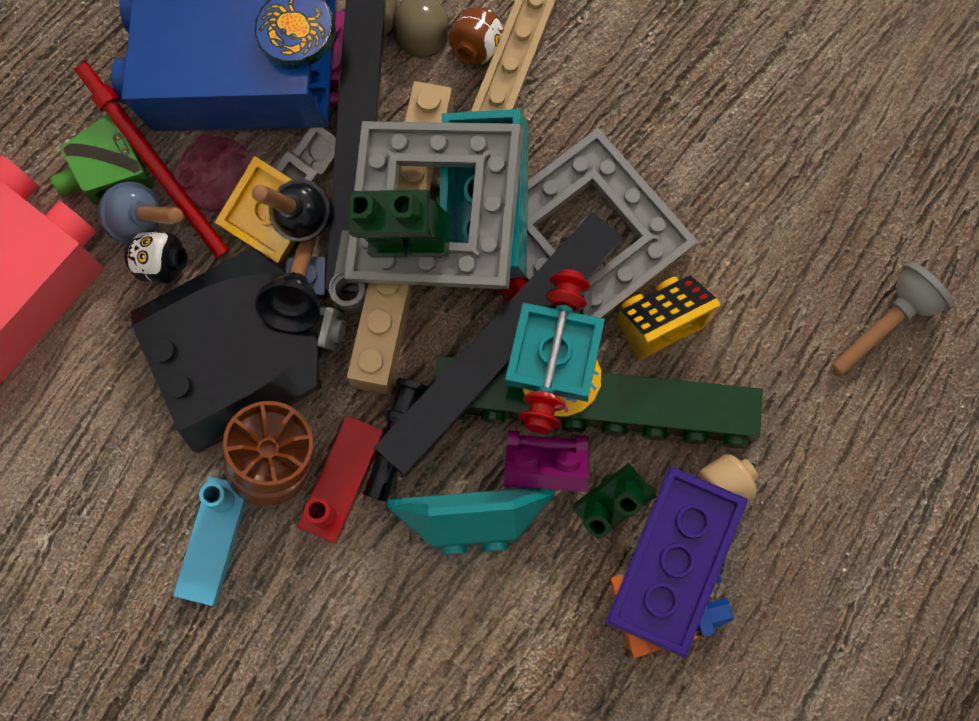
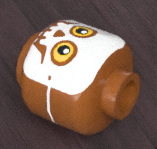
[448,7,504,65]

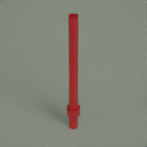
[75,62,230,259]

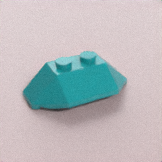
[387,488,554,556]

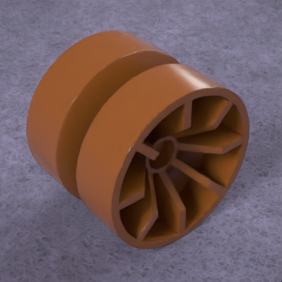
[223,401,313,506]

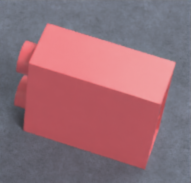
[0,155,104,384]

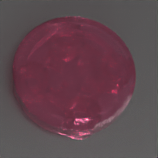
[175,133,252,212]

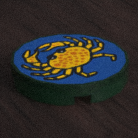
[255,0,336,69]

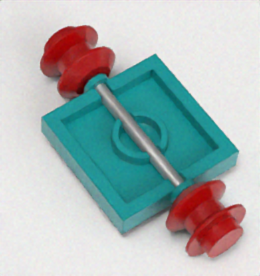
[505,269,605,434]

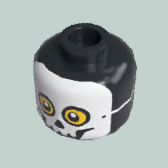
[125,231,188,283]

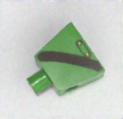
[50,114,154,205]

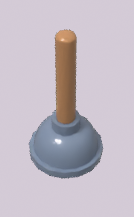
[98,181,184,243]

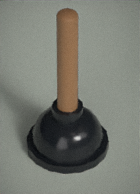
[252,179,331,242]
[255,237,321,333]

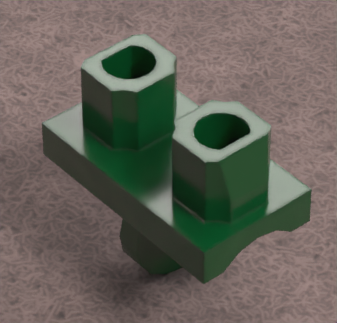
[573,463,657,539]

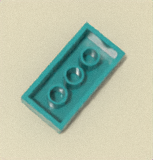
[439,109,529,279]

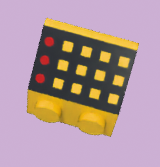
[616,275,720,361]

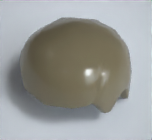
[393,0,449,57]

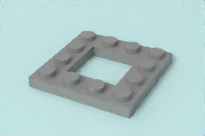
[345,121,523,289]
[524,128,698,319]

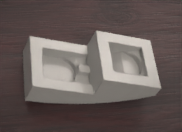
[276,127,336,185]

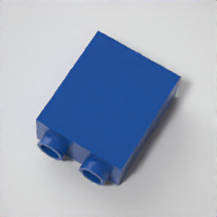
[111,0,337,131]

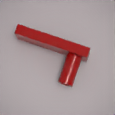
[297,416,385,544]

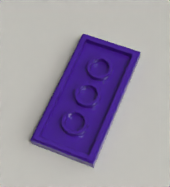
[605,466,749,658]

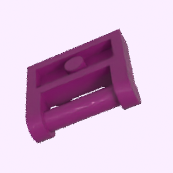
[503,430,589,492]

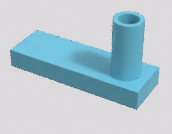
[173,476,247,607]

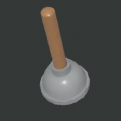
[832,260,955,375]

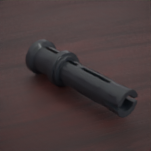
[363,378,429,502]

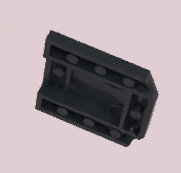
[131,247,322,453]

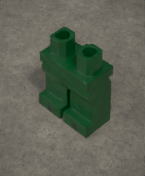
[349,190,451,258]

